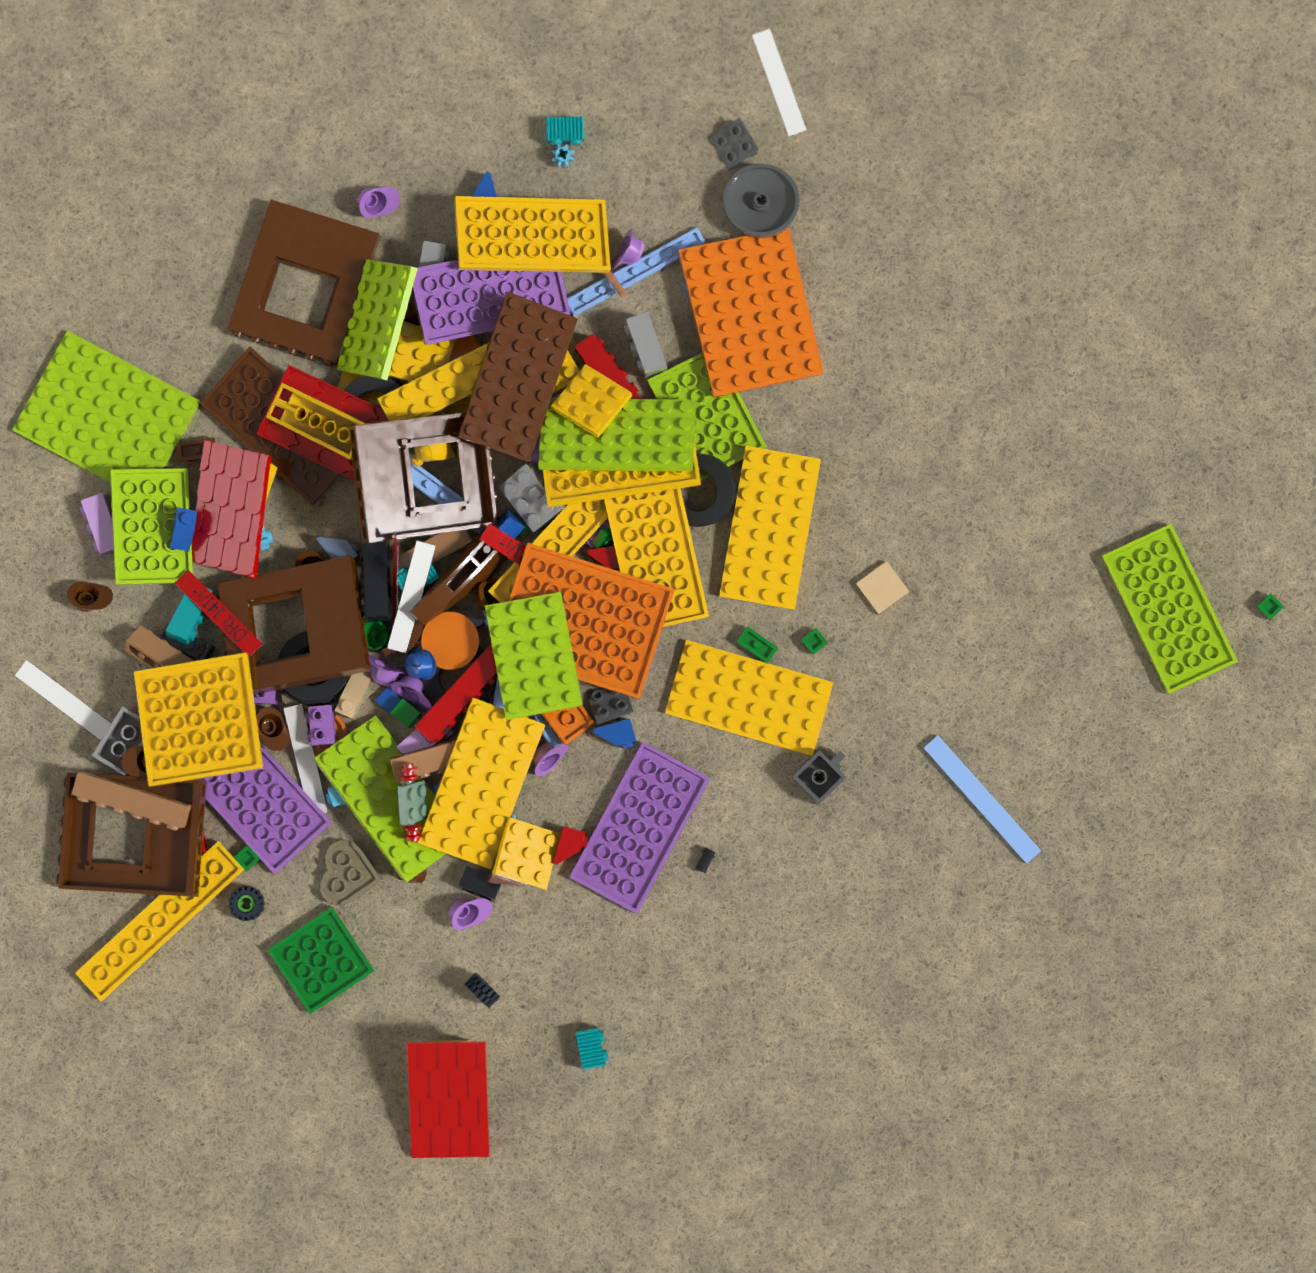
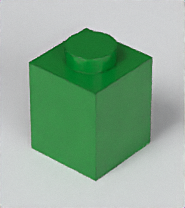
[390,699,422,729]

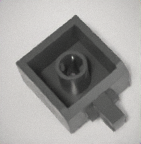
[791,750,846,805]

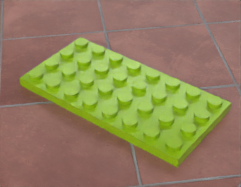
[538,398,696,472]
[1101,524,1238,694]
[313,716,447,884]

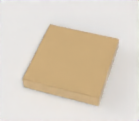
[856,561,909,614]

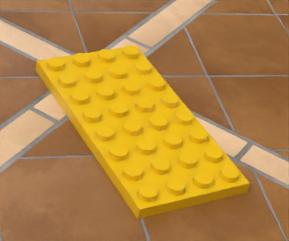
[454,196,611,273]
[539,436,701,507]
[719,446,821,610]
[604,488,709,627]
[665,640,834,756]
[418,697,545,869]

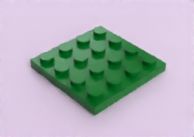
[268,907,375,1014]

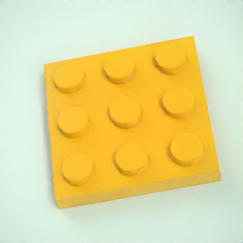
[388,321,455,383]
[551,364,632,438]
[492,817,561,890]

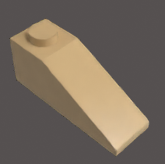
[335,671,372,720]

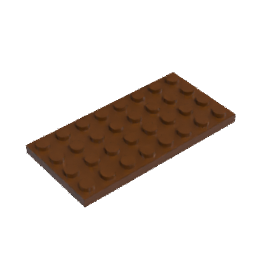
[457,291,578,463]
[200,346,340,505]

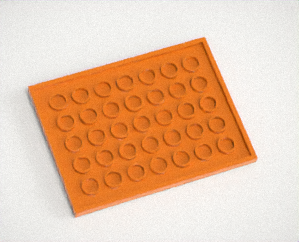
[678,227,824,398]
[492,543,675,700]

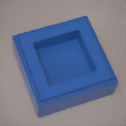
[375,687,401,714]

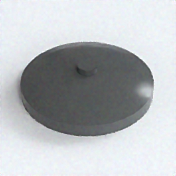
[723,164,799,238]

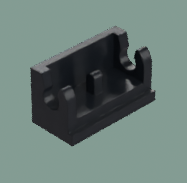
[458,866,501,903]

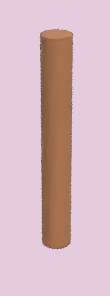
[603,271,627,298]

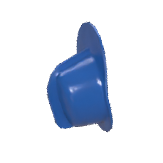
[403,647,436,680]

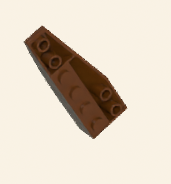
[410,529,508,625]

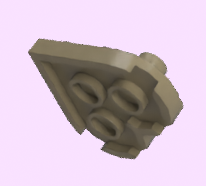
[320,840,382,906]

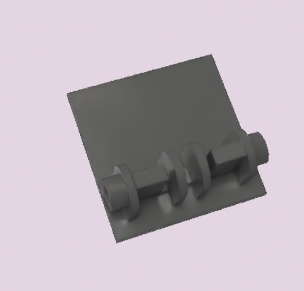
[710,117,759,170]
[586,688,634,725]

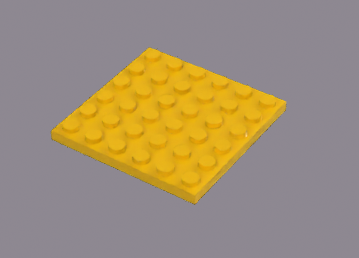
[134,653,263,787]

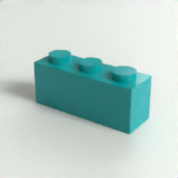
[166,588,213,646]

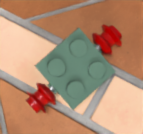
[398,763,428,842]

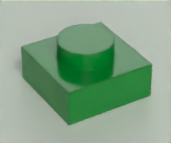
[593,528,614,548]
[1256,593,1284,621]
[801,628,828,655]
[233,845,261,872]

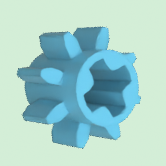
[552,144,574,168]
[260,526,273,551]

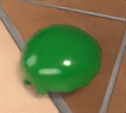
[364,621,391,651]

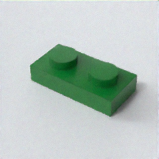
[736,626,778,664]

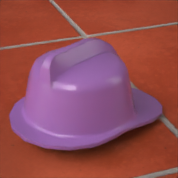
[356,187,400,218]
[610,229,645,271]
[369,654,405,687]
[391,673,432,712]
[532,743,569,776]
[448,898,492,930]

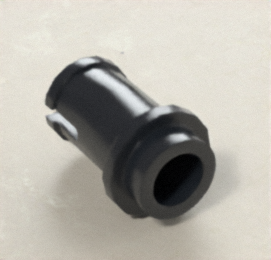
[695,847,716,873]

